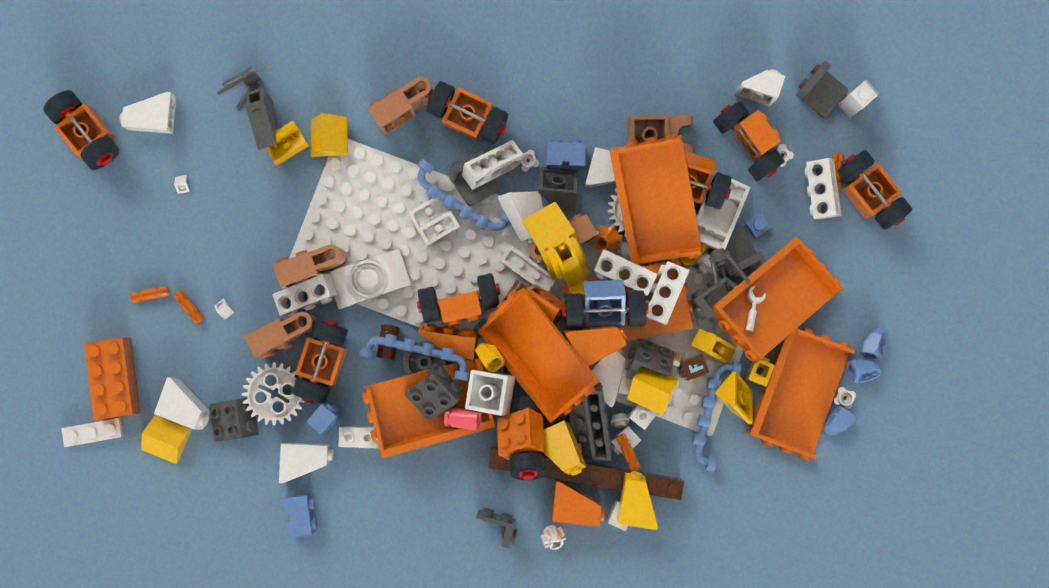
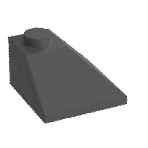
[538,167,578,211]

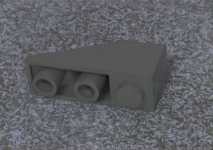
[245,87,277,150]

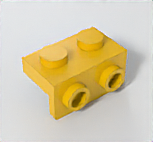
[266,121,309,166]

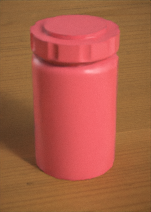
[444,407,482,431]

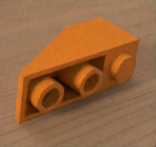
[418,323,479,360]

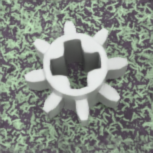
[697,253,719,276]
[540,525,566,550]

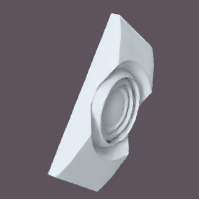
[696,172,751,250]
[326,249,412,310]

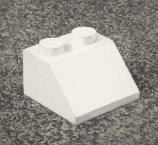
[734,69,785,107]
[465,370,516,416]

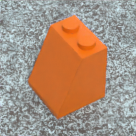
[526,284,565,326]
[562,325,627,367]
[551,479,605,527]

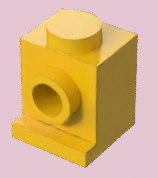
[745,357,775,387]

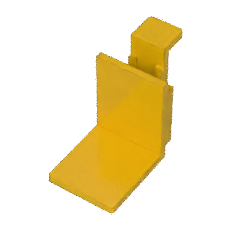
[522,202,587,297]

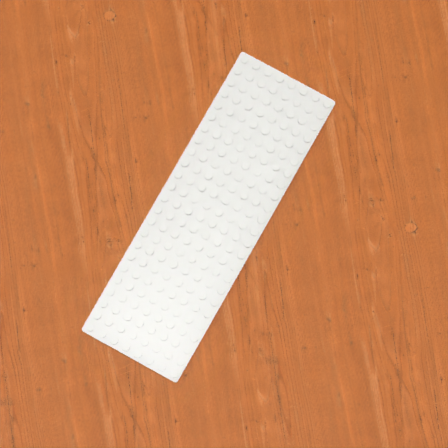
[289,139,743,436]

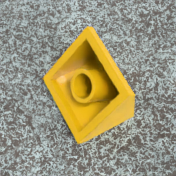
[311,113,348,157]
[627,366,679,416]
[714,372,753,424]
[141,415,192,464]

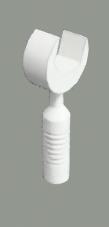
[745,286,766,333]

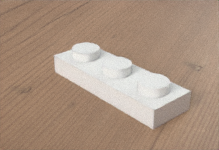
[499,245,557,291]
[61,418,124,447]

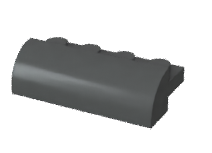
[569,382,613,461]

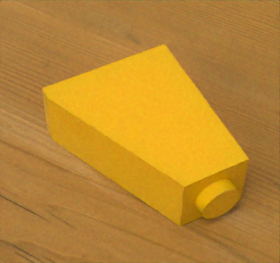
[543,421,587,475]
[617,471,658,530]

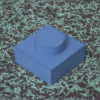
[744,212,772,239]

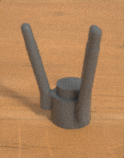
[217,67,261,110]
[709,248,750,292]

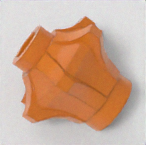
[595,224,623,251]

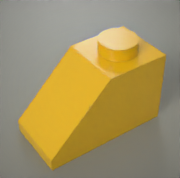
[691,329,736,364]

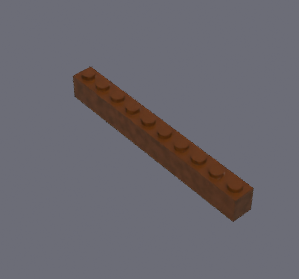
[488,447,684,500]

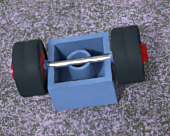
[562,280,649,330]

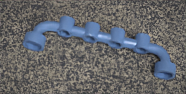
[417,159,512,231]
[359,334,470,381]
[692,361,742,472]

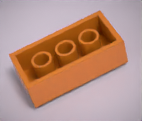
[84,337,141,420]

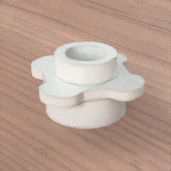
[777,144,794,167]
[521,150,539,172]
[834,387,856,409]
[610,413,630,428]

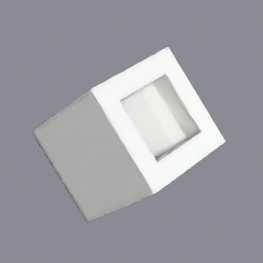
[174,175,190,194]
[214,299,234,319]

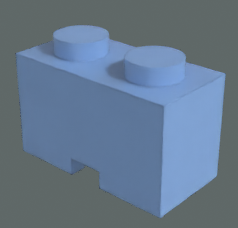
[546,139,586,169]
[306,402,343,435]
[283,493,317,538]

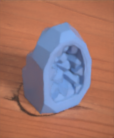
[860,327,888,360]
[846,358,882,383]
[823,406,857,436]

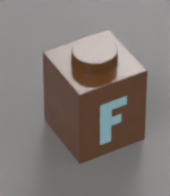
[677,354,709,381]

